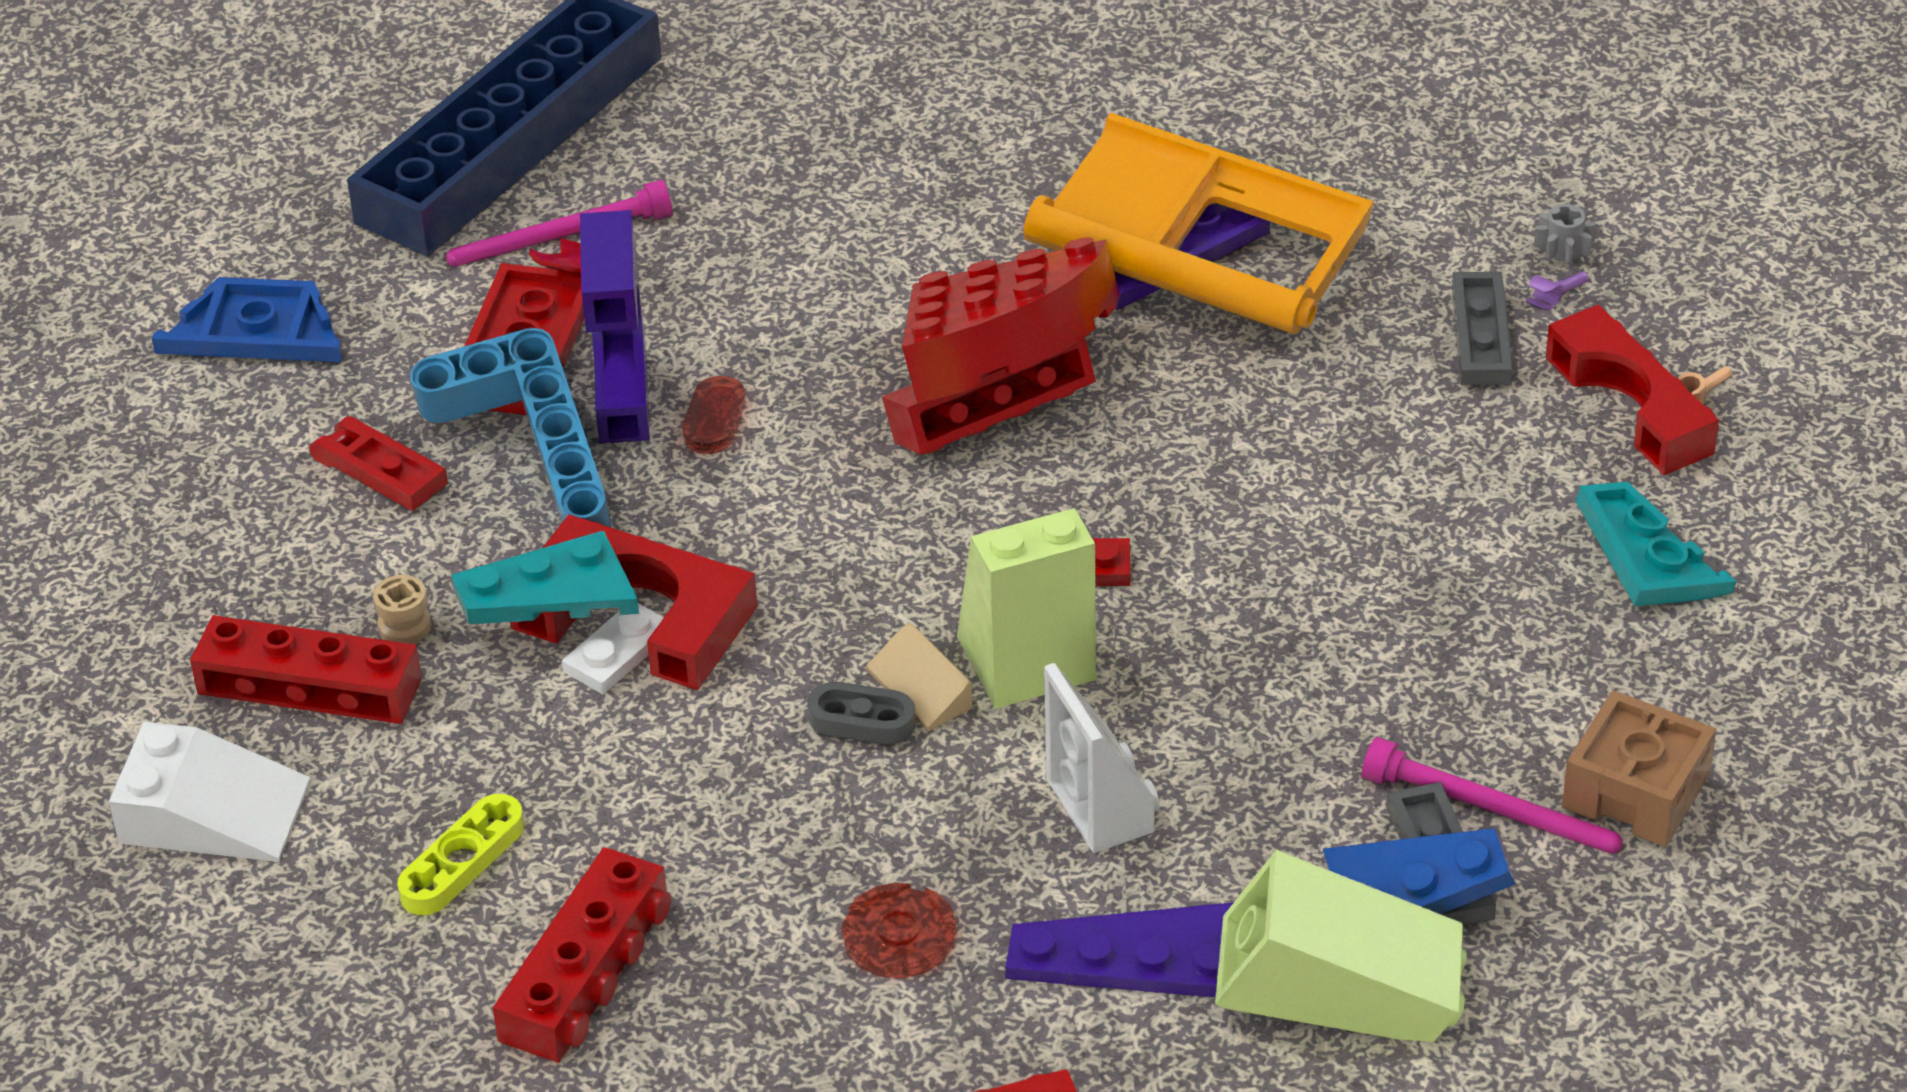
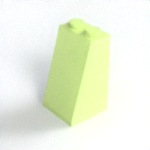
[957,508,1096,709]
[1215,850,1467,1042]

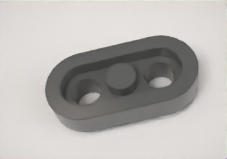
[807,682,916,744]

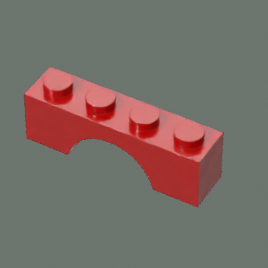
[1545,304,1719,476]

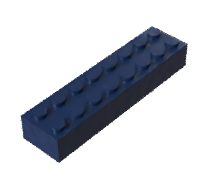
[347,0,662,257]

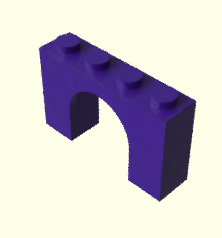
[580,210,650,444]

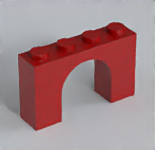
[510,514,758,690]

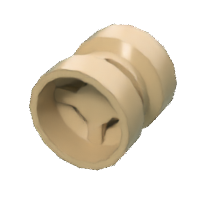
[373,575,431,644]

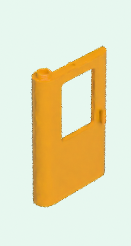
[1023,112,1374,335]

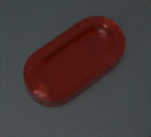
[682,376,745,454]

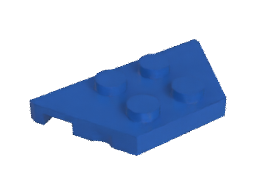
[152,277,343,362]

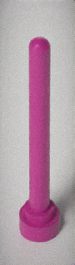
[446,179,673,266]
[1361,736,1623,853]

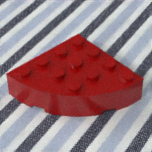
[902,237,1120,404]

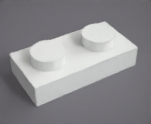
[561,603,664,694]

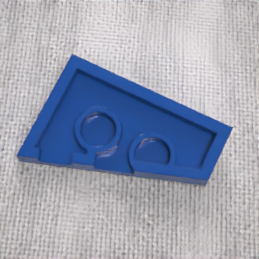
[1323,828,1516,914]

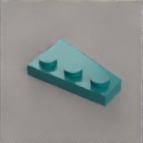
[1575,481,1737,606]
[451,530,639,625]

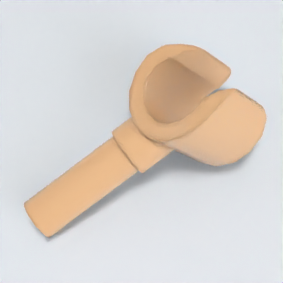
[1678,366,1732,404]

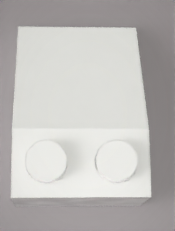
[1044,663,1160,853]
[109,722,311,862]

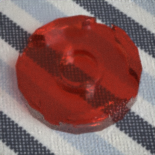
[841,882,956,978]

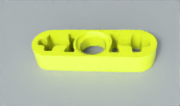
[397,794,524,915]

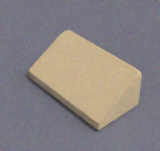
[866,623,973,732]

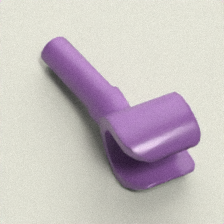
[1526,272,1589,310]

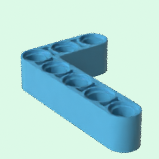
[410,328,612,528]

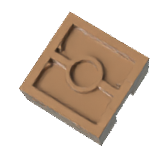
[1562,690,1717,847]

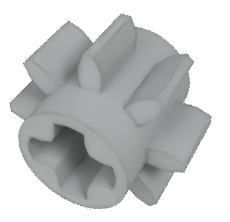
[1534,204,1596,263]

